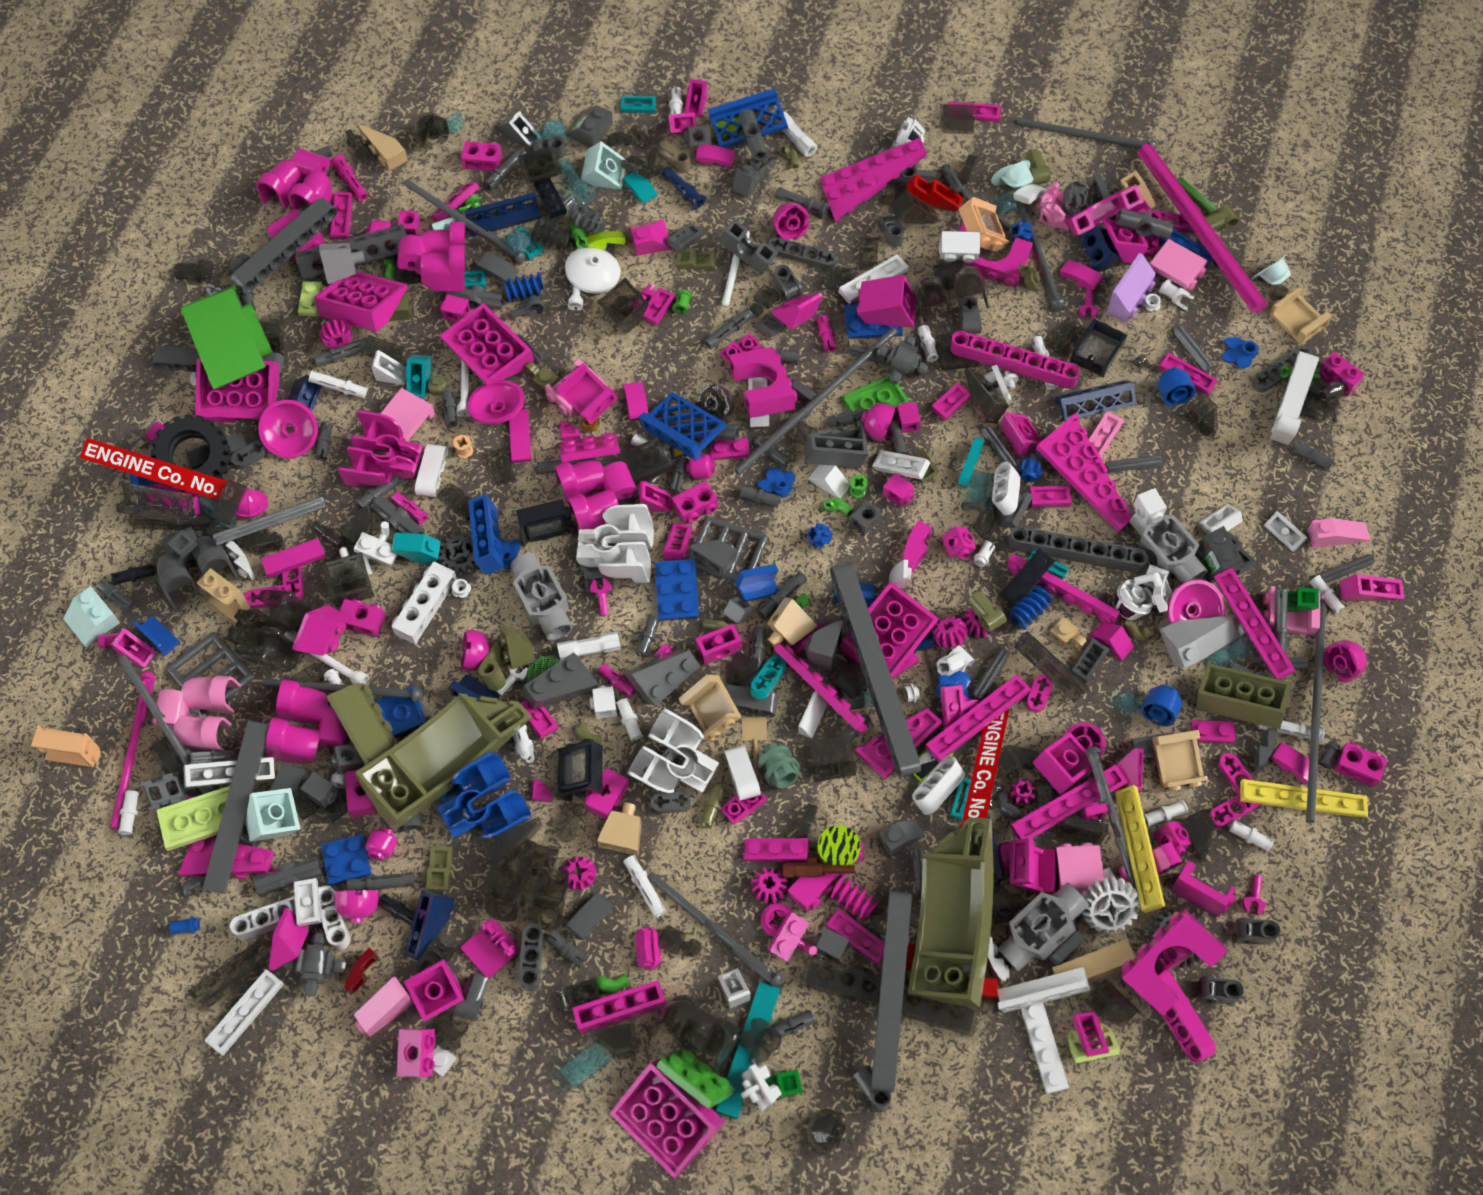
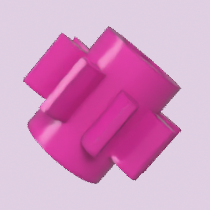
[1009,779,1036,806]

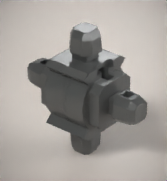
[876,335,928,385]
[283,933,347,997]

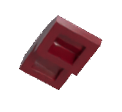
[344,947,379,995]

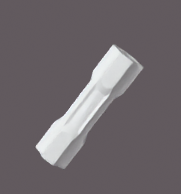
[773,112,817,157]
[557,631,621,660]

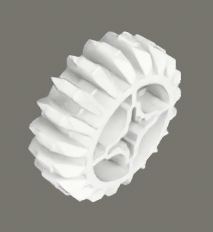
[1081,875,1140,934]

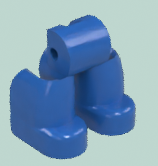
[437,752,532,838]

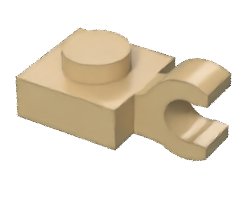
[1050,617,1087,651]

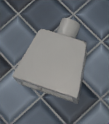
[319,243,365,284]

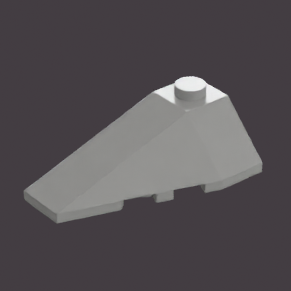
[1159,615,1245,668]

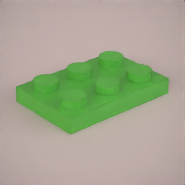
[656,1048,735,1109]

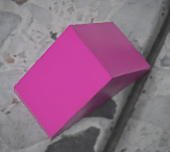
[685,78,708,117]
[667,112,696,134]
[640,481,672,512]
[1089,622,1134,661]
[111,628,157,668]
[1117,748,1143,791]

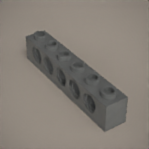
[295,224,406,279]

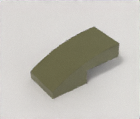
[675,248,716,270]
[426,846,453,890]

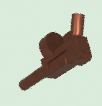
[783,856,855,877]

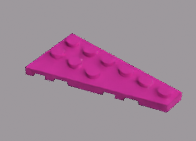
[819,137,927,222]
[1036,413,1132,532]

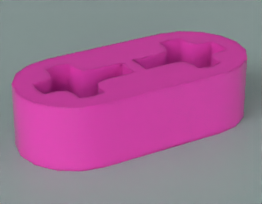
[1026,675,1053,713]

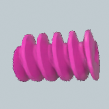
[831,875,880,921]

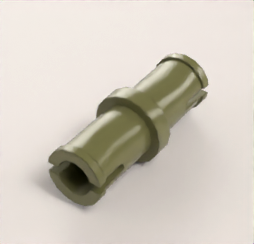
[699,785,726,829]

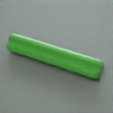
[1177,177,1218,215]

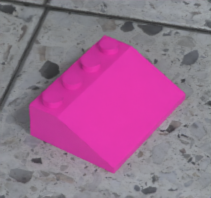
[314,271,408,332]
[439,303,534,385]
[195,358,280,419]
[838,582,939,678]
[609,1058,726,1179]

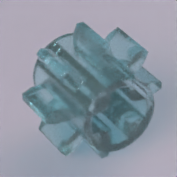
[543,120,566,138]
[507,230,530,251]

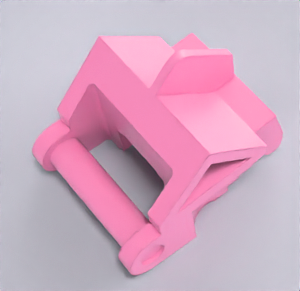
[1036,183,1080,232]

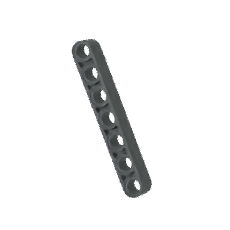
[230,198,337,294]
[152,346,285,376]
[1008,526,1148,573]

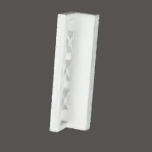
[998,967,1091,1013]

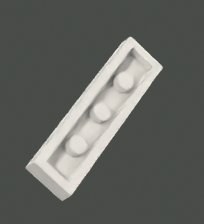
[838,254,909,305]
[204,969,284,1056]
[1021,1003,1069,1094]

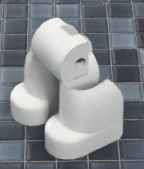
[576,504,654,583]
[627,708,719,793]

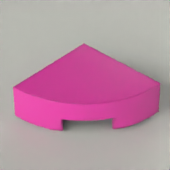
[560,421,581,440]
[531,779,553,802]

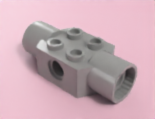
[1129,513,1208,584]
[510,553,573,641]
[997,882,1089,972]

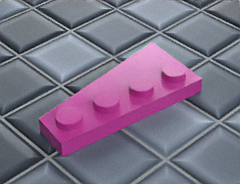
[854,708,942,780]
[178,838,274,877]

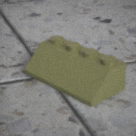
[1196,663,1292,729]
[326,683,400,765]

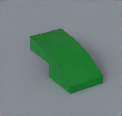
[1281,588,1319,612]
[756,1070,803,1104]

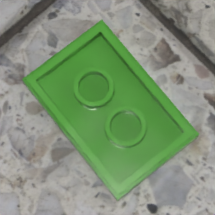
[842,375,910,424]

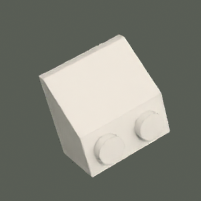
[939,231,980,263]

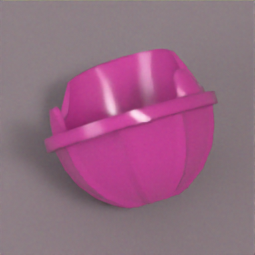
[228,487,268,519]

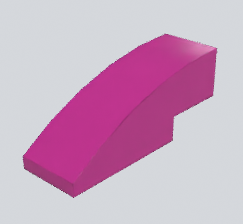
[903,520,932,574]

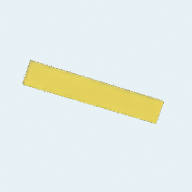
[1240,779,1368,818]
[1115,785,1165,913]

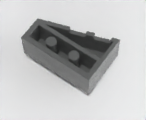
[803,423,868,468]
[623,649,700,706]
[521,652,599,710]

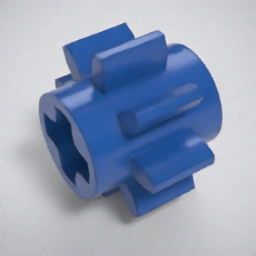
[1010,220,1033,242]
[1017,458,1043,482]
[807,523,832,548]

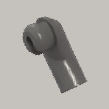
[998,793,1023,821]
[182,875,206,896]

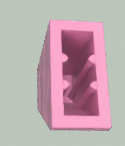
[354,976,414,1037]

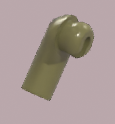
[779,145,799,169]
[703,618,731,631]
[1123,620,1154,641]
[575,722,602,744]

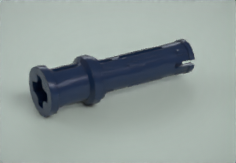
[661,166,706,209]

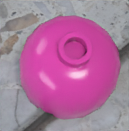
[772,202,810,240]
[861,403,895,443]
[461,629,492,670]
[1323,640,1367,682]
[1064,722,1106,758]
[334,890,379,923]

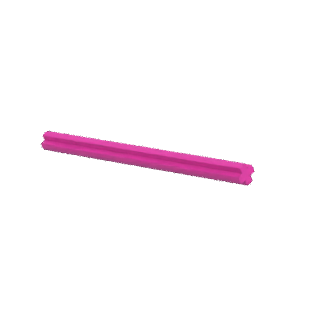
[1137,143,1267,314]

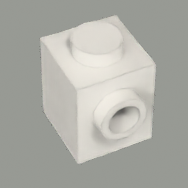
[1134,488,1167,524]
[589,685,617,719]

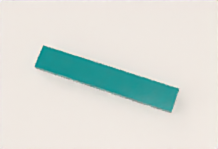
[716,982,781,1119]

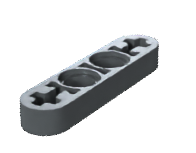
[768,237,837,269]
[1252,346,1313,392]

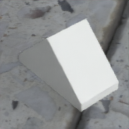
[371,350,407,385]
[808,465,850,499]
[717,968,750,1008]

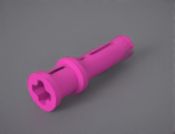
[330,154,368,202]

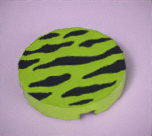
[818,825,861,865]

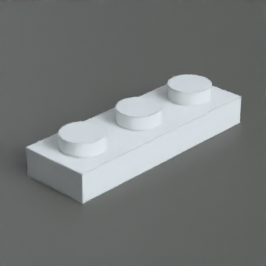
[872,450,930,480]

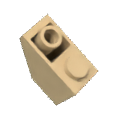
[1120,171,1156,212]

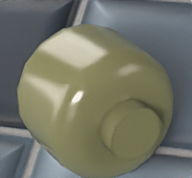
[427,376,447,396]

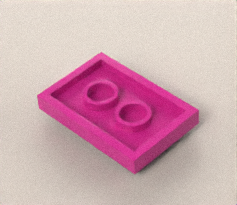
[559,433,620,462]

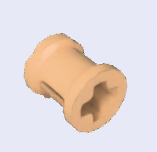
[453,435,473,459]

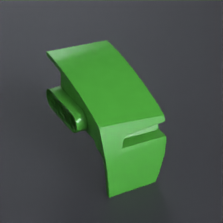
[181,285,273,390]

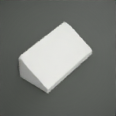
[1197,504,1243,534]
[1263,511,1308,552]
[798,691,827,738]

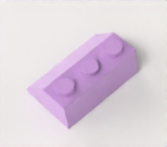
[1106,253,1156,322]

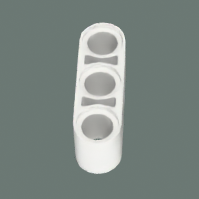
[415,444,448,497]
[992,462,1021,516]
[724,745,761,801]
[912,756,965,815]

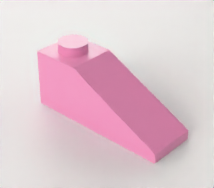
[1307,518,1370,548]

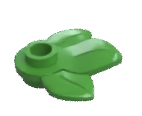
[457,195,482,214]

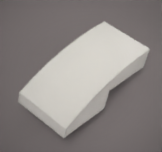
[1014,184,1047,205]
[225,541,255,581]
[889,560,911,588]
[987,937,1009,985]

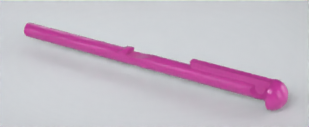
[110,671,156,829]

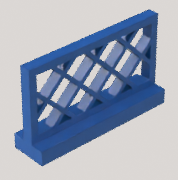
[708,88,788,148]
[639,392,727,461]

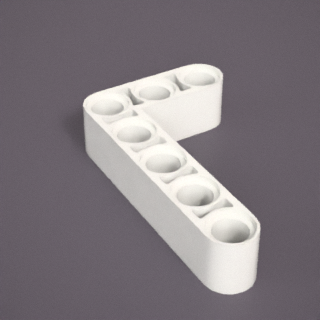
[1269,351,1319,445]
[230,886,350,950]

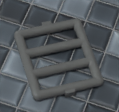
[688,516,768,582]
[166,632,255,715]

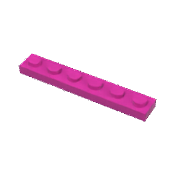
[1007,554,1120,624]
[1214,568,1295,680]
[774,643,868,733]
[925,674,1031,763]
[1010,765,1128,839]

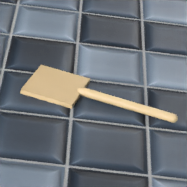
[742,717,767,781]

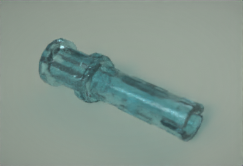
[558,158,595,204]

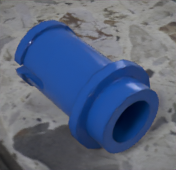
[170,916,200,935]

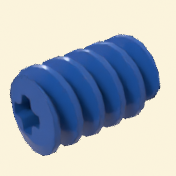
[504,272,544,302]
[1009,586,1052,630]

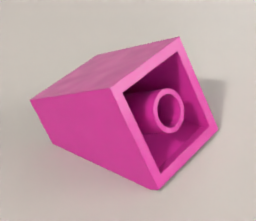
[857,275,916,328]

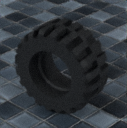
[151,414,231,479]

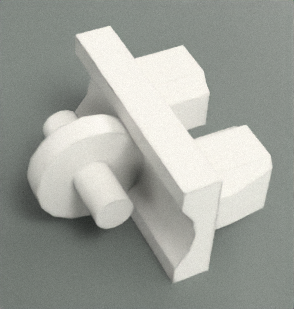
[984,364,1018,402]
[741,1064,781,1112]

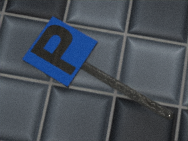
[913,630,937,689]

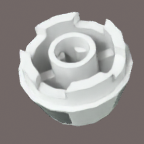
[892,117,925,147]
[1113,580,1153,620]

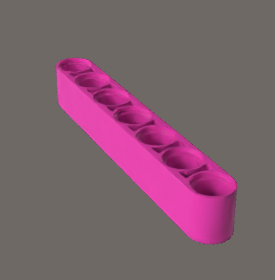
[950,331,1080,389]

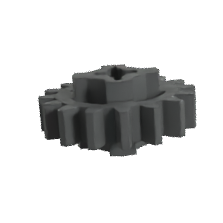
[568,204,606,233]
[438,533,477,576]

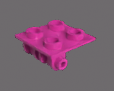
[460,919,521,979]

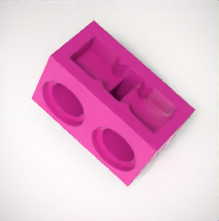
[461,141,502,171]
[1317,352,1365,397]
[672,481,718,524]
[1334,742,1387,787]

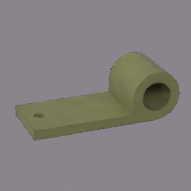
[479,633,506,691]

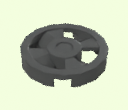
[1063,181,1093,216]

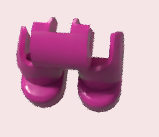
[256,148,333,211]
[397,221,465,292]
[338,410,422,488]
[554,460,638,530]
[265,679,349,764]

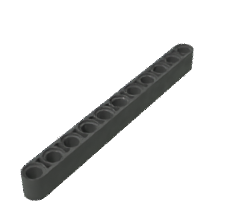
[830,562,921,777]

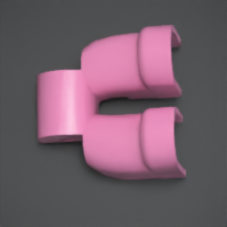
[152,675,241,752]

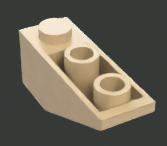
[359,125,408,171]

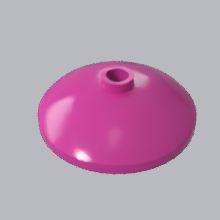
[467,380,525,425]
[258,400,318,458]
[1167,580,1226,624]

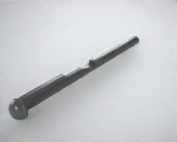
[1017,118,1157,149]
[403,179,525,264]
[1016,200,1065,310]
[118,654,215,795]
[262,678,423,702]
[1085,746,1142,913]
[647,872,783,987]

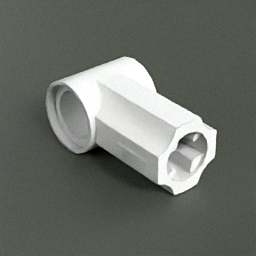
[937,645,975,676]

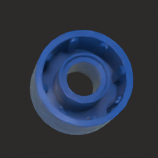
[1158,368,1196,406]
[1141,685,1182,727]

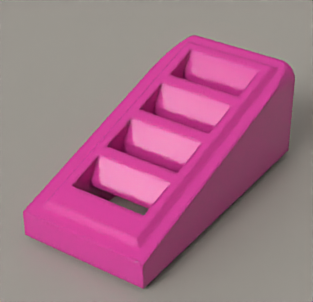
[663,523,692,561]
[1072,1011,1109,1057]

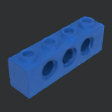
[468,494,504,575]

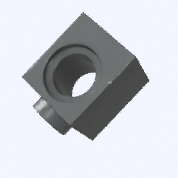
[684,124,711,146]
[850,501,882,536]
[331,744,364,774]
[300,771,338,808]
[813,928,849,964]

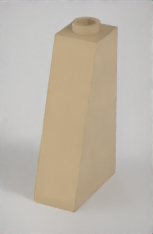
[1052,939,1136,983]

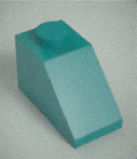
[406,354,432,398]
[391,533,441,565]

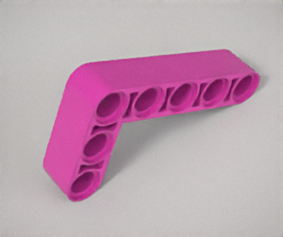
[1154,946,1216,1063]

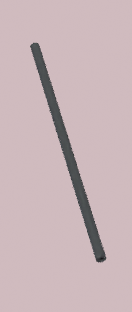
[734,327,898,475]
[1306,602,1326,823]

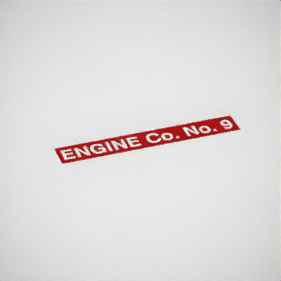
[80,438,241,505]
[961,710,1010,827]

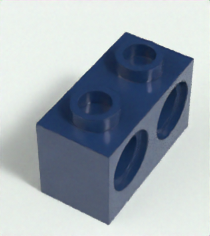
[1080,225,1121,271]

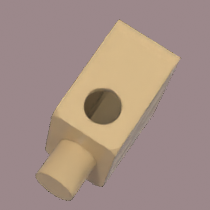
[767,597,818,647]
[597,803,641,856]

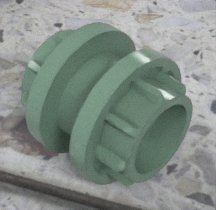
[757,743,800,788]

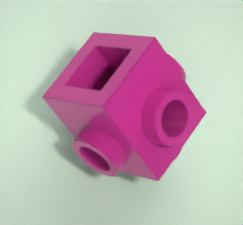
[941,526,976,559]
[1153,821,1192,856]

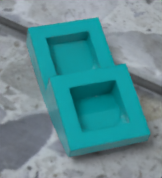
[622,170,658,204]

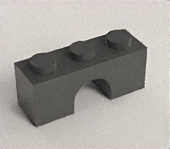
[718,219,778,274]

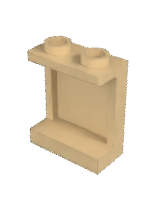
[1269,287,1332,345]
[197,568,252,625]
[678,675,741,741]
[1152,730,1208,791]

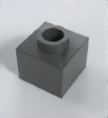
[723,596,755,624]

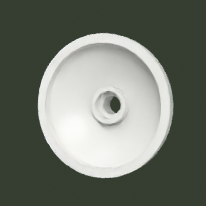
[565,247,620,294]

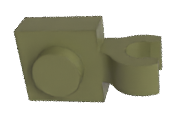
[1019,261,1040,291]
[525,361,559,391]

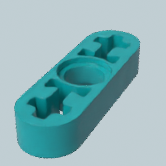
[958,437,985,488]
[750,655,787,699]

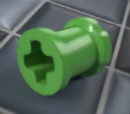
[672,290,692,314]
[849,475,867,499]

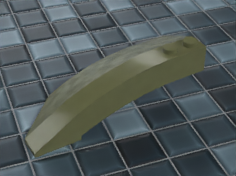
[355,693,532,831]
[907,818,994,1008]

